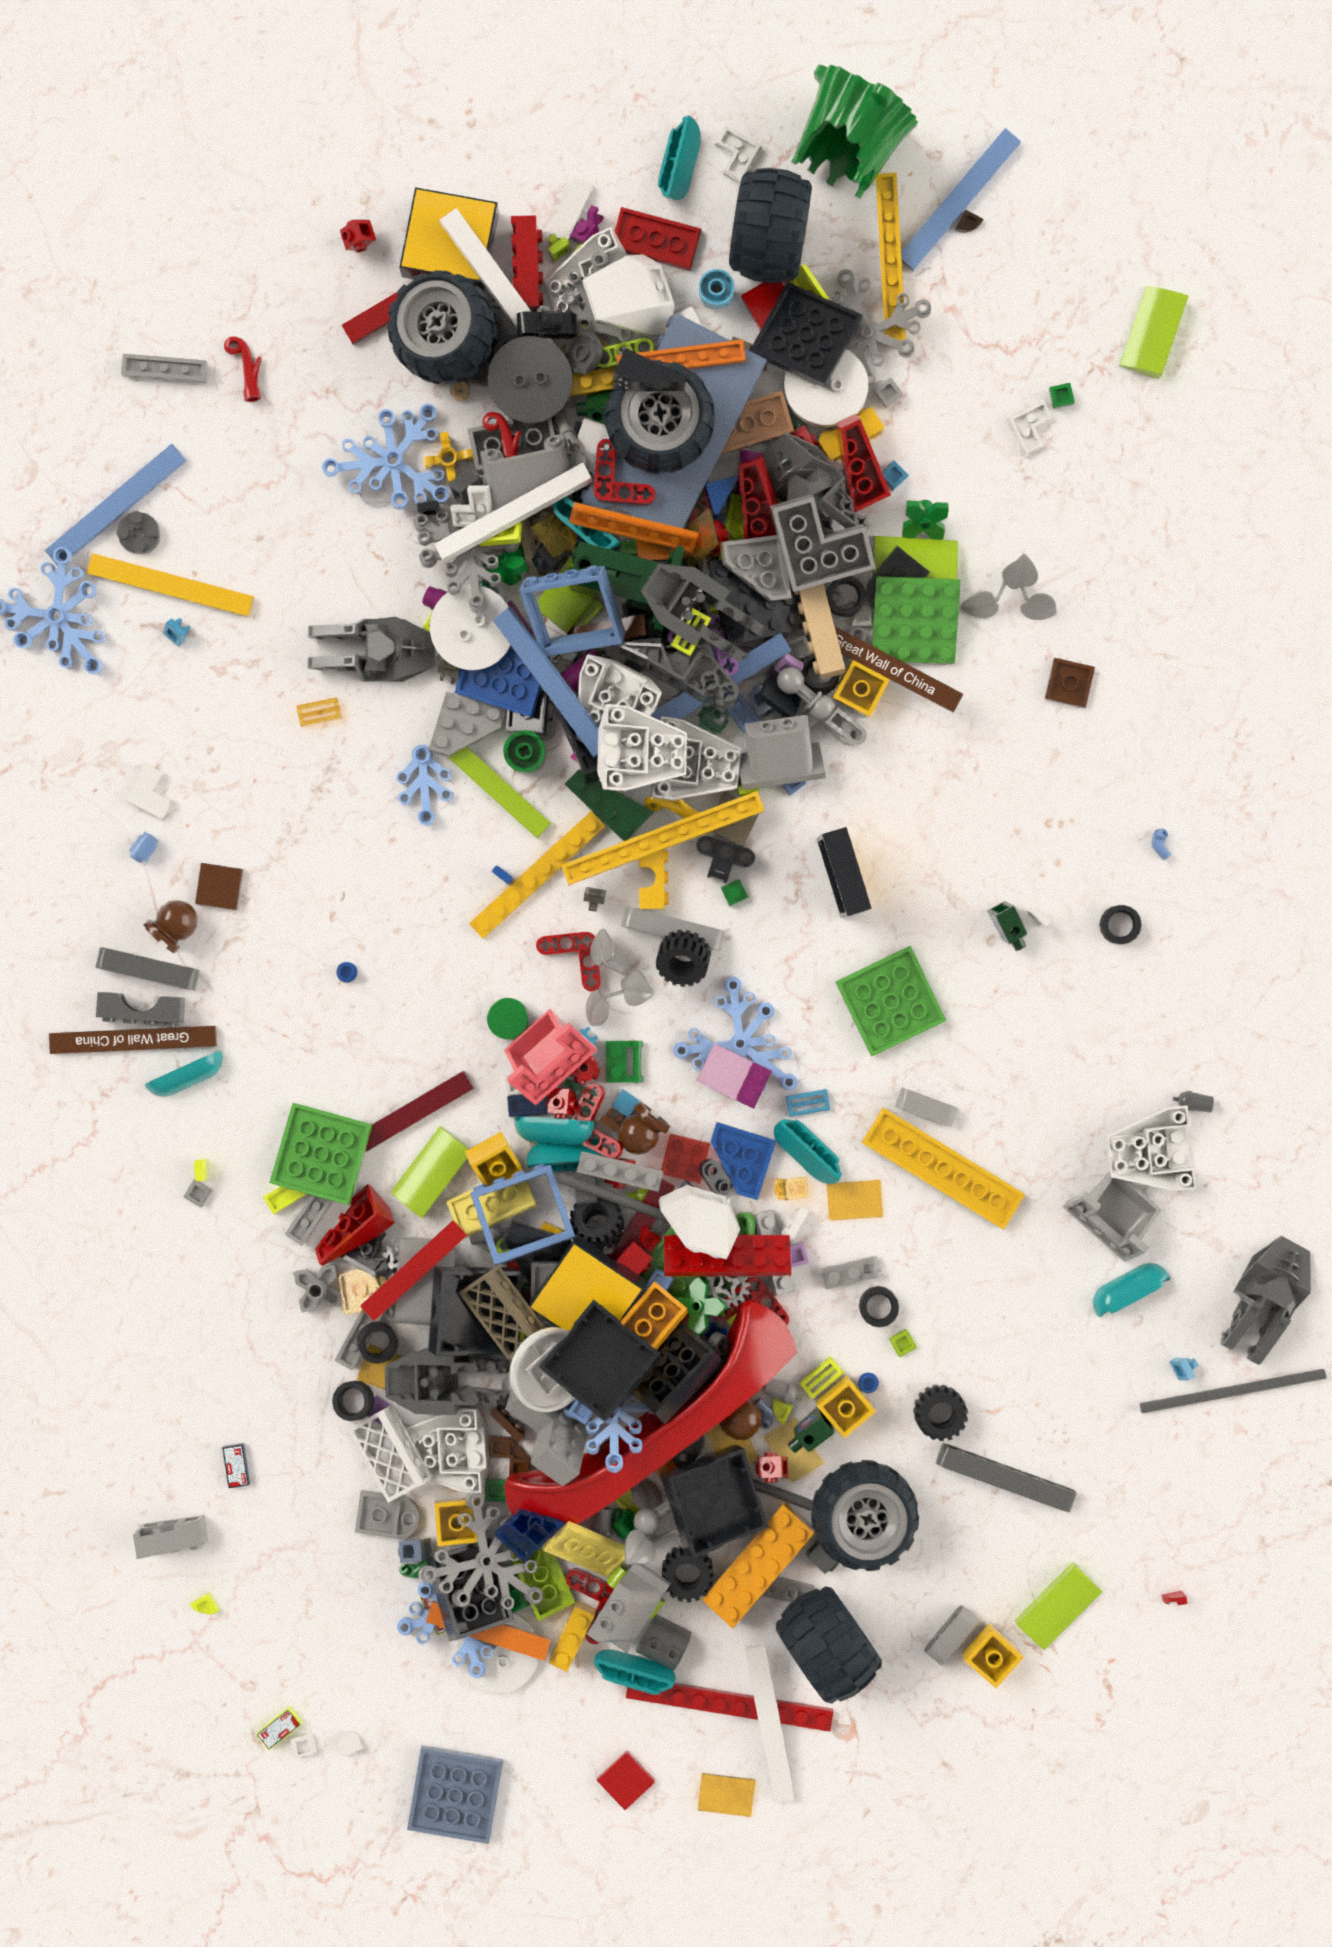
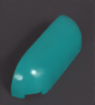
[658,115,701,200]
[553,497,620,550]
[144,1050,223,1097]
[514,1116,594,1145]
[774,1119,842,1184]
[527,1138,608,1172]
[1093,1263,1171,1317]
[594,1649,676,1695]

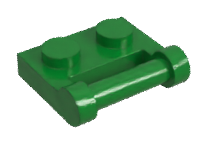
[606,1040,644,1083]

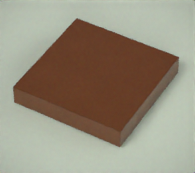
[1044,658,1095,708]
[195,863,244,910]

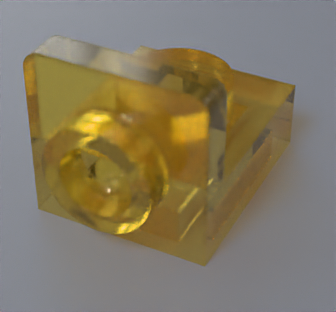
[774,1176,809,1200]

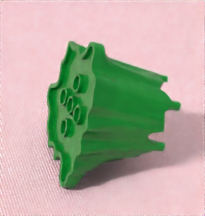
[791,64,918,199]

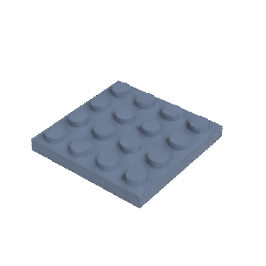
[407,1745,503,1844]

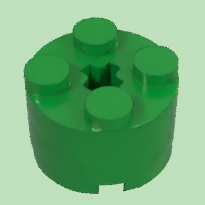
[503,730,547,774]

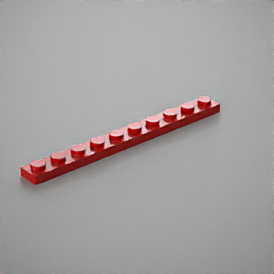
[626,1683,834,1732]

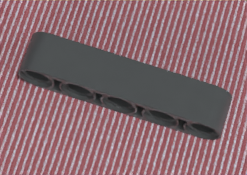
[95,947,199,990]

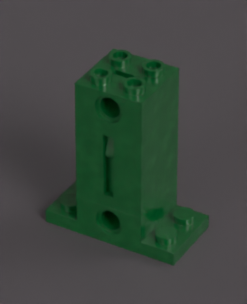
[568,542,685,637]

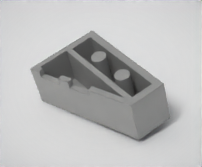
[133,1515,208,1559]

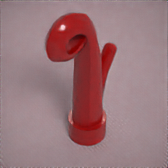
[224,336,262,402]
[482,412,521,458]

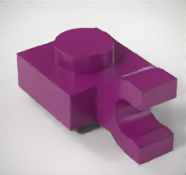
[570,205,604,244]

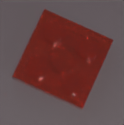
[661,1133,710,1184]

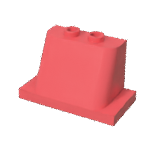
[504,1009,597,1106]

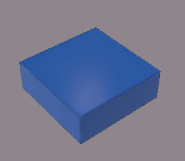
[491,866,513,885]

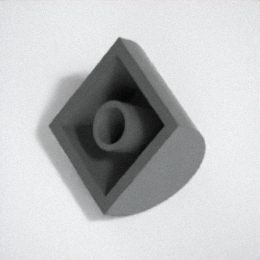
[636,1614,691,1671]

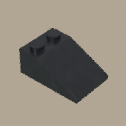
[614,348,686,391]

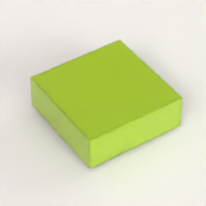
[888,1328,917,1358]

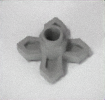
[294,1264,343,1313]

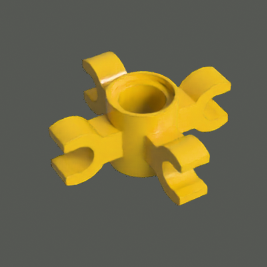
[423,432,474,483]

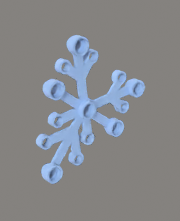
[322,404,449,510]
[0,547,106,674]
[673,977,797,1092]
[563,1394,654,1473]
[397,1548,502,1678]

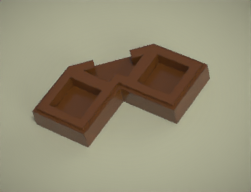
[489,1435,531,1476]

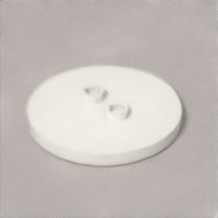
[784,349,868,428]
[430,585,511,670]
[510,1327,575,1412]
[456,1612,539,1694]

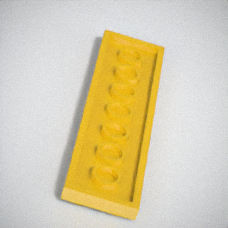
[861,1107,1025,1230]

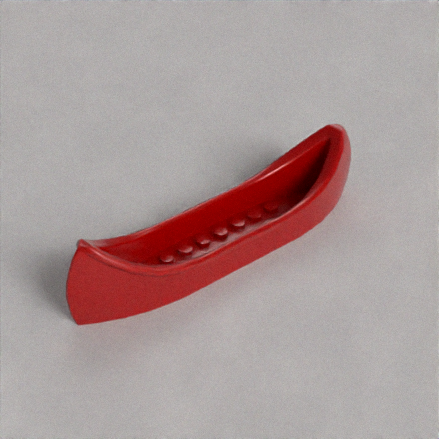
[504,1300,797,1542]

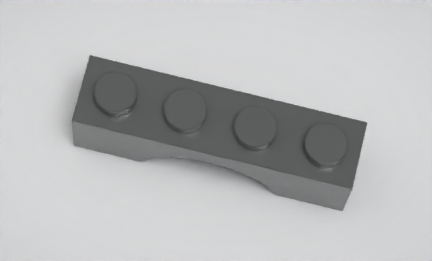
[96,992,185,1027]

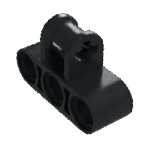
[516,309,578,339]
[696,836,755,884]

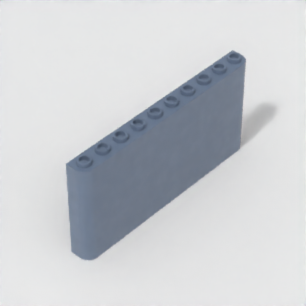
[580,313,767,551]

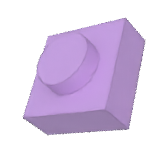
[774,653,804,673]
[790,1242,809,1268]

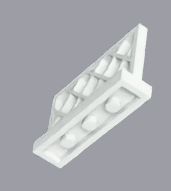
[348,1404,432,1503]

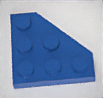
[710,1122,776,1200]

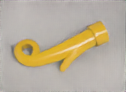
[644,795,700,818]

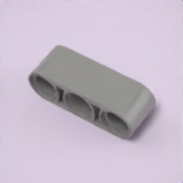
[895,1087,958,1128]
[924,1605,979,1665]

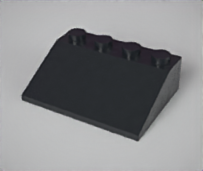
[632,1322,724,1424]
[426,1538,514,1642]

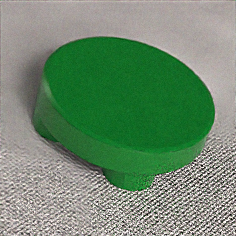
[487,998,529,1039]

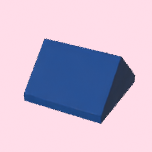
[704,476,738,520]

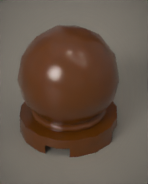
[143,900,198,953]
[618,1101,671,1155]
[719,1400,762,1440]

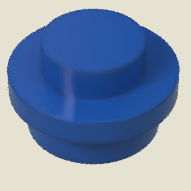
[336,962,358,983]
[858,1372,879,1394]

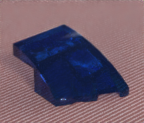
[494,1508,565,1563]

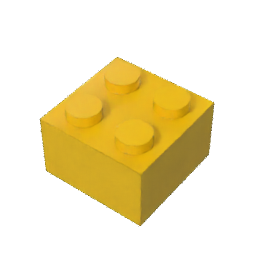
[831,660,890,717]
[465,1131,524,1187]
[815,1375,876,1438]
[435,1498,478,1546]
[962,1623,1024,1688]

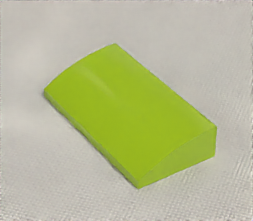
[1119,286,1189,379]
[872,536,958,579]
[537,555,594,634]
[390,1126,470,1219]
[503,1532,576,1621]
[1015,1562,1103,1650]

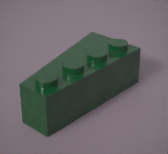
[565,769,654,841]

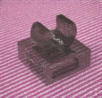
[437,658,461,684]
[583,887,607,912]

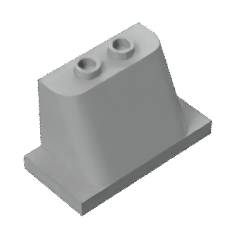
[739,715,826,790]
[1063,1171,1162,1262]
[587,1564,671,1653]

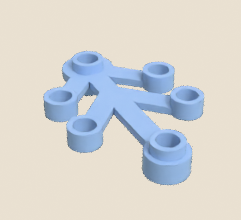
[397,745,453,826]

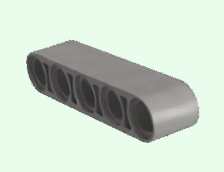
[621,906,725,951]

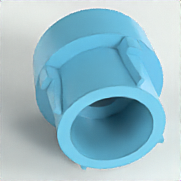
[699,269,735,309]

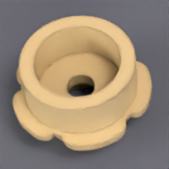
[450,381,471,401]

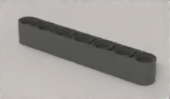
[935,1443,1077,1512]

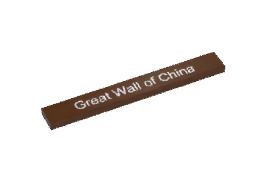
[806,627,964,713]
[49,1026,217,1054]

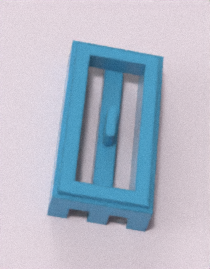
[785,1089,830,1117]

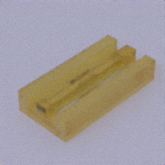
[296,697,342,727]

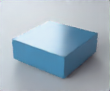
[882,460,909,491]
[611,1089,640,1117]

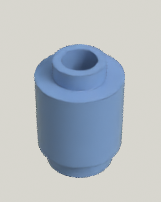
[129,831,159,863]

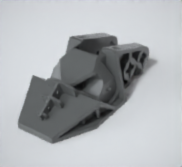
[763,432,869,535]
[641,563,765,662]
[308,616,435,682]
[619,637,739,713]
[1220,1236,1311,1365]
[385,1348,510,1415]

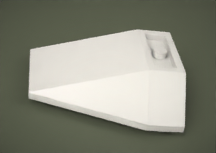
[544,227,627,314]
[582,254,675,337]
[576,654,662,743]
[597,704,687,791]
[651,716,741,801]
[1106,1105,1196,1191]
[659,1185,740,1259]
[406,1408,490,1493]

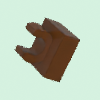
[598,1108,623,1133]

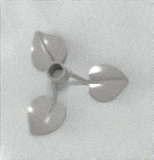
[961,553,1057,620]
[586,929,655,1026]
[625,1478,683,1565]

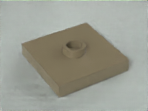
[712,791,759,847]

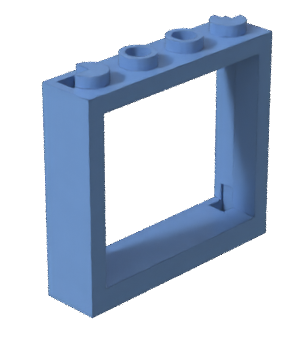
[519,566,626,656]
[470,1163,575,1266]

